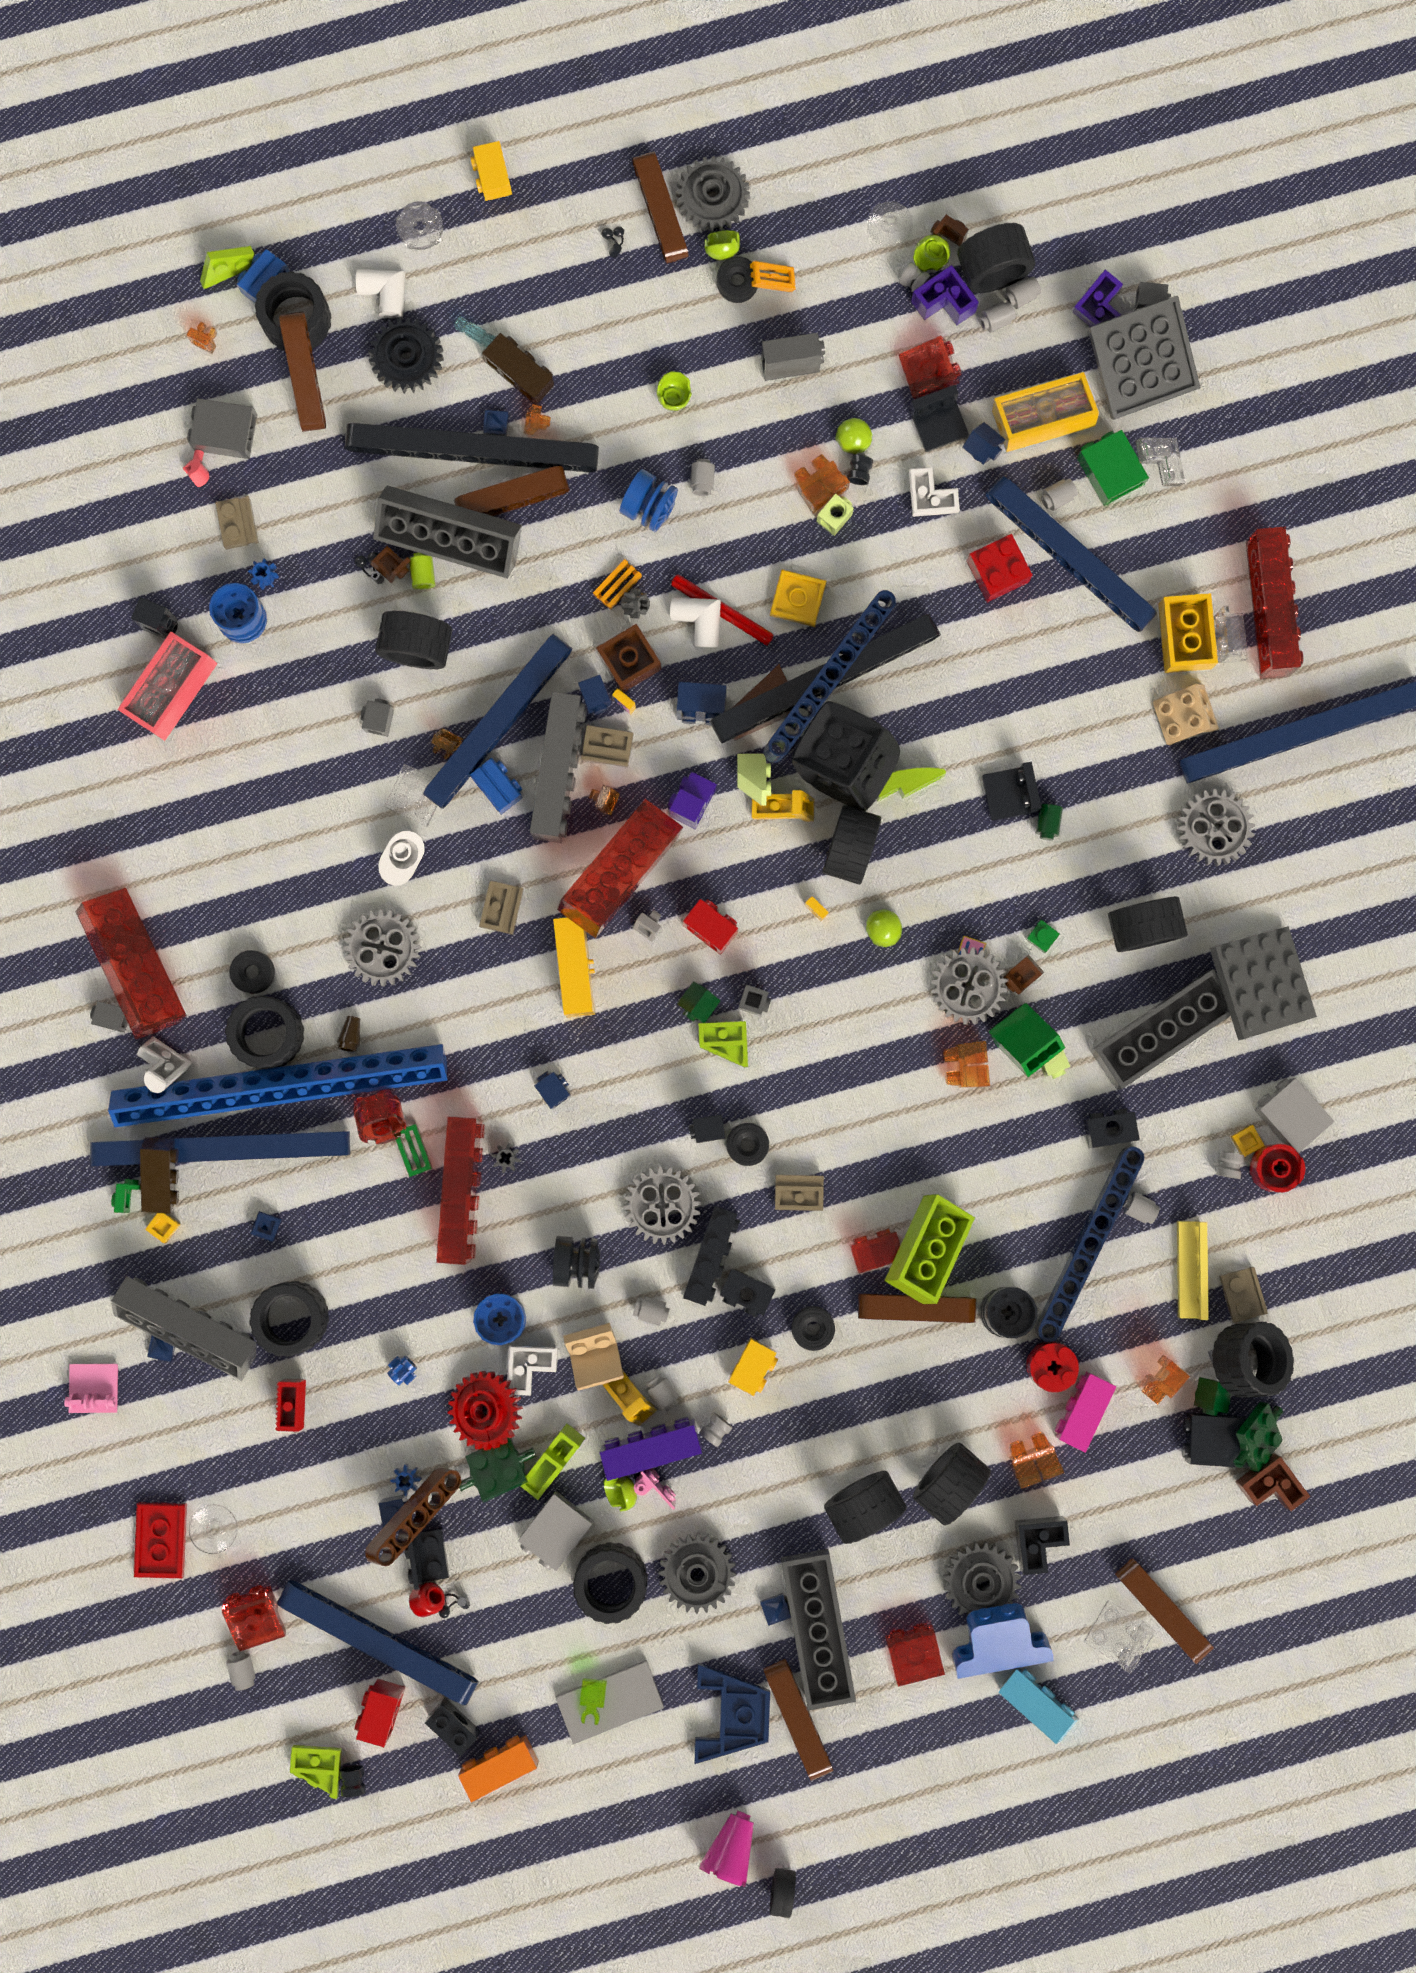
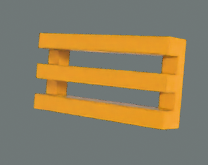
[750,261,796,293]
[593,559,642,610]

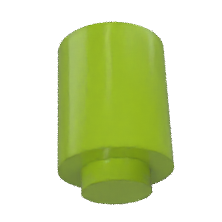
[410,552,436,590]

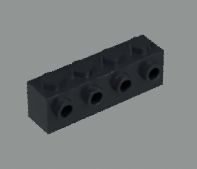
[683,1206,740,1306]

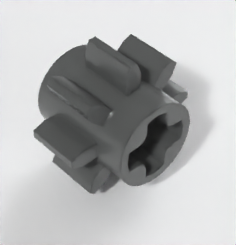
[621,589,650,619]
[491,1143,522,1173]

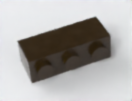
[482,333,554,406]
[140,1137,179,1214]

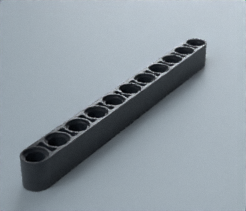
[344,423,599,473]
[709,614,941,743]

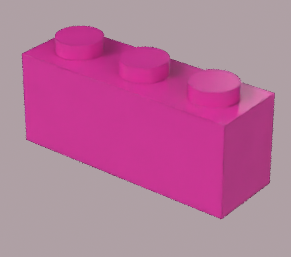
[1055,1371,1117,1453]

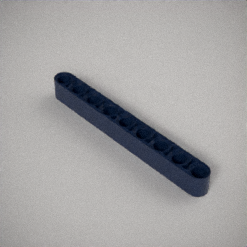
[986,476,1157,632]
[764,590,896,763]
[423,634,573,809]
[1035,1147,1145,1342]
[277,1580,479,1705]

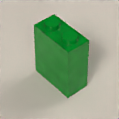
[1077,430,1149,506]
[989,1003,1066,1077]

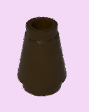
[336,1016,361,1052]

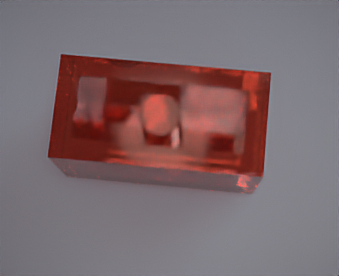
[849,1228,901,1274]

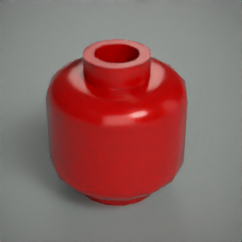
[409,1582,445,1618]

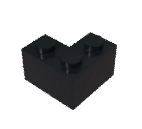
[1015,1516,1070,1575]

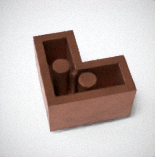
[1235,1453,1311,1511]

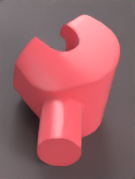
[183,450,209,487]

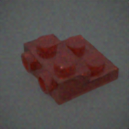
[898,335,962,399]
[222,1585,286,1652]
[885,1623,945,1687]

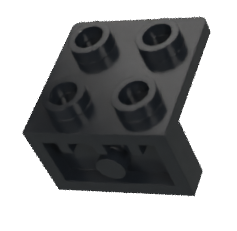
[909,385,969,452]
[982,761,1042,821]
[404,1528,450,1590]

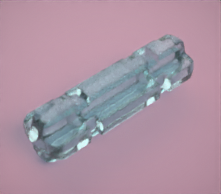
[454,316,496,347]

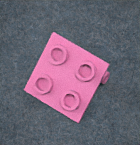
[64,1364,118,1413]
[634,1468,676,1510]

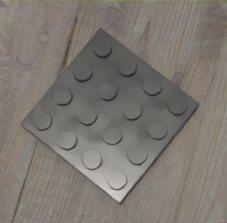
[1087,296,1201,420]
[1210,926,1317,1041]

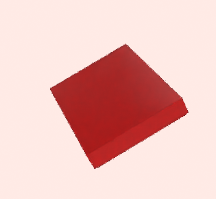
[134,1502,187,1579]

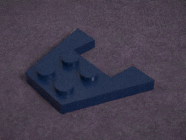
[694,1662,770,1764]

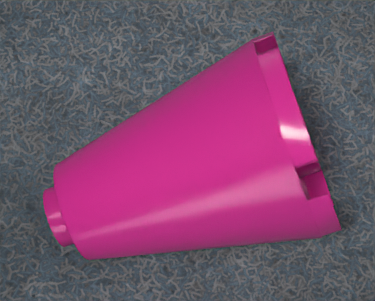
[699,1810,754,1887]

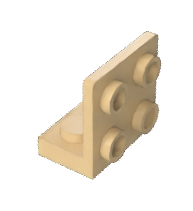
[1153,684,1219,745]
[563,1323,624,1391]

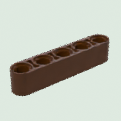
[632,151,689,264]
[279,312,326,432]
[454,466,570,516]
[858,1294,976,1323]
[365,1468,461,1567]
[1115,1558,1214,1665]
[763,1658,834,1781]

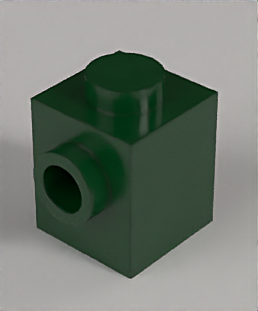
[677,981,721,1023]
[1193,1377,1231,1416]

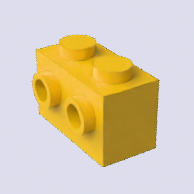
[470,141,512,201]
[728,1337,778,1396]

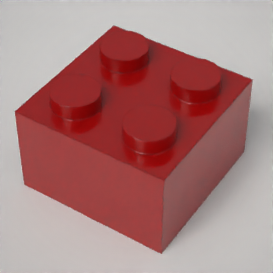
[966,534,1033,602]
[683,899,738,955]
[354,1679,405,1748]

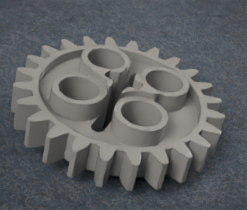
[1176,789,1255,866]
[343,909,422,987]
[931,947,1009,1025]
[623,1166,701,1245]

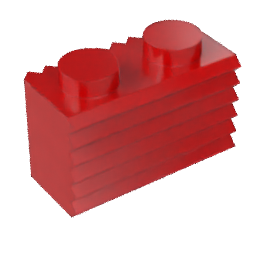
[275,1379,306,1432]

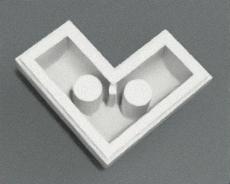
[356,269,405,319]
[909,467,960,517]
[670,597,721,647]
[137,1037,192,1093]
[507,1345,558,1396]

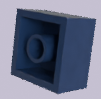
[677,682,727,726]

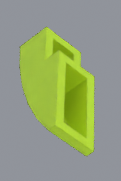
[876,768,946,802]
[521,1423,585,1500]

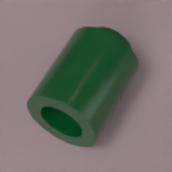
[1035,804,1063,841]

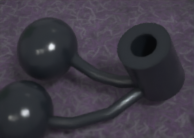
[601,226,625,258]
[354,552,384,584]
[438,1593,470,1618]

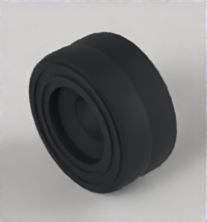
[717,256,758,303]
[229,950,275,994]
[726,1123,769,1166]
[791,1306,835,1351]
[770,1868,796,1918]

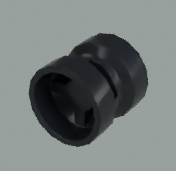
[846,454,874,486]
[339,1765,366,1797]

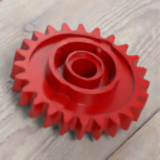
[448,1371,523,1450]

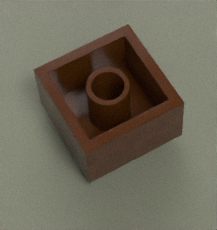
[596,623,662,693]

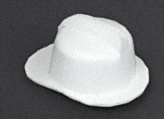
[378,831,424,886]

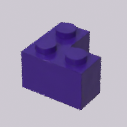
[911,265,979,326]
[1072,269,1123,327]
[668,772,717,830]

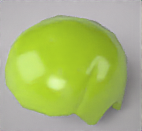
[704,230,740,260]
[913,235,951,272]
[656,371,692,411]
[835,418,873,455]
[866,909,902,947]
[604,1476,637,1512]

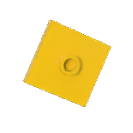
[770,569,827,627]

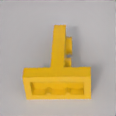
[752,790,815,822]
[602,1371,657,1426]

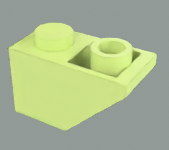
[737,754,771,806]

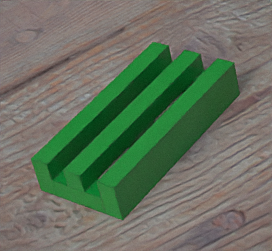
[393,1124,433,1177]

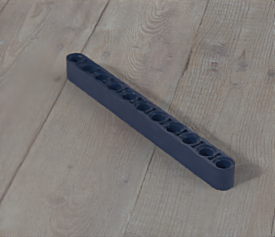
[1179,681,1416,784]
[89,1131,351,1166]

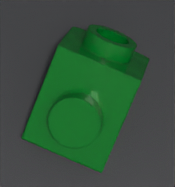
[111,1179,141,1213]

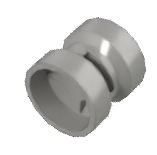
[899,262,931,292]
[1216,1151,1244,1179]
[699,1413,733,1447]

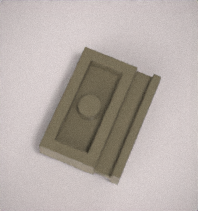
[215,496,259,550]
[581,725,634,768]
[479,881,524,935]
[775,1175,824,1211]
[1219,1267,1268,1323]

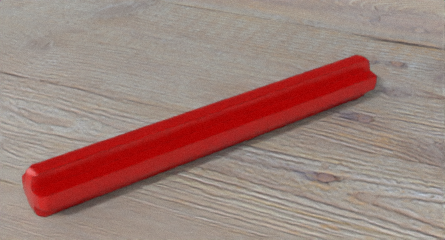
[671,574,774,645]

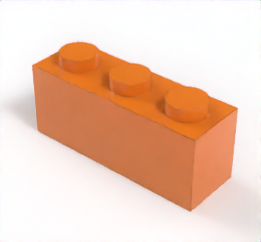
[458,1735,539,1803]

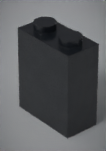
[1182,1412,1249,1468]

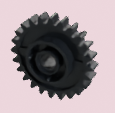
[368,317,444,394]

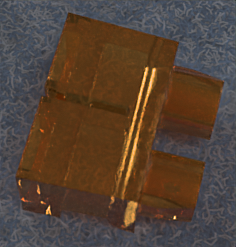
[794,454,850,514]
[943,1041,990,1088]
[1141,1355,1190,1405]
[1009,1432,1064,1489]

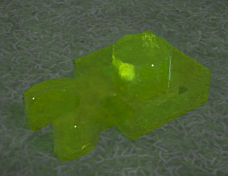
[580,1678,607,1725]

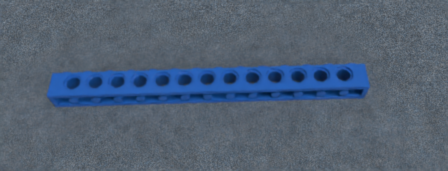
[108,1044,447,1128]

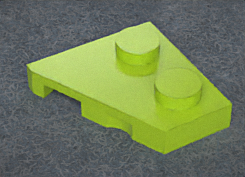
[200,246,254,289]
[698,1021,748,1068]
[290,1745,342,1799]

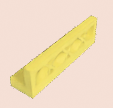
[1177,1221,1208,1320]

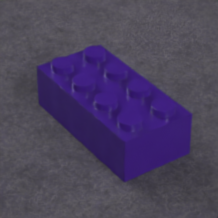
[599,1417,702,1481]

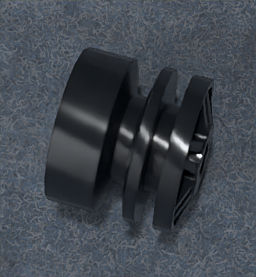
[553,1236,601,1289]
[980,1287,1037,1338]

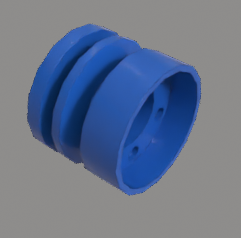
[619,469,678,533]
[209,583,267,643]
[473,1294,526,1345]

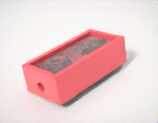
[117,632,218,741]

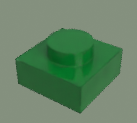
[1026,920,1060,953]

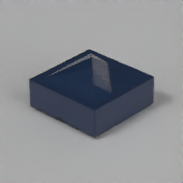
[483,410,509,436]
[250,1211,281,1242]
[147,1336,175,1362]
[760,1593,791,1626]

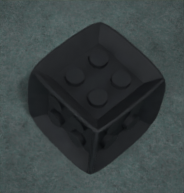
[792,701,900,811]

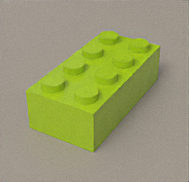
[884,1194,975,1304]

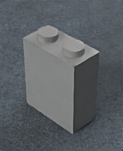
[1255,1078,1334,1153]
[518,1491,594,1571]

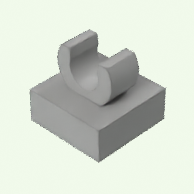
[633,910,662,942]

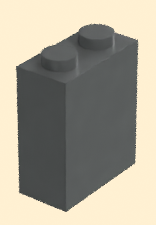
[761,333,825,381]
[187,398,257,459]

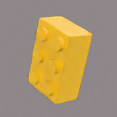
[1158,593,1218,673]

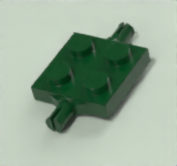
[1233,1402,1283,1472]
[459,1438,537,1502]

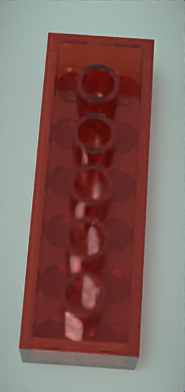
[1246,527,1304,680]
[557,799,683,939]
[75,888,186,1040]
[436,1117,485,1265]

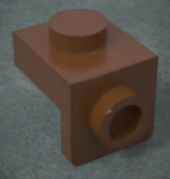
[930,214,969,247]
[370,546,411,584]
[1003,954,1044,995]

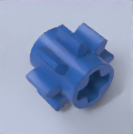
[248,558,279,590]
[387,1356,417,1386]
[390,1464,422,1496]

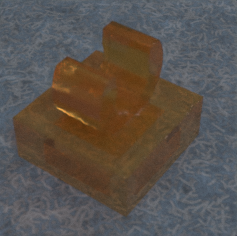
[186,322,217,354]
[524,404,551,435]
[431,728,463,759]
[589,784,620,815]

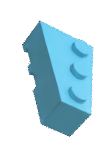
[998,1669,1079,1744]

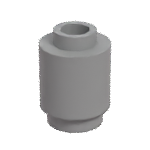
[1004,276,1041,309]
[979,301,1016,333]
[690,459,715,496]
[1041,479,1078,511]
[1122,1192,1160,1224]
[633,1296,670,1326]
[645,1374,679,1412]
[226,1651,256,1691]

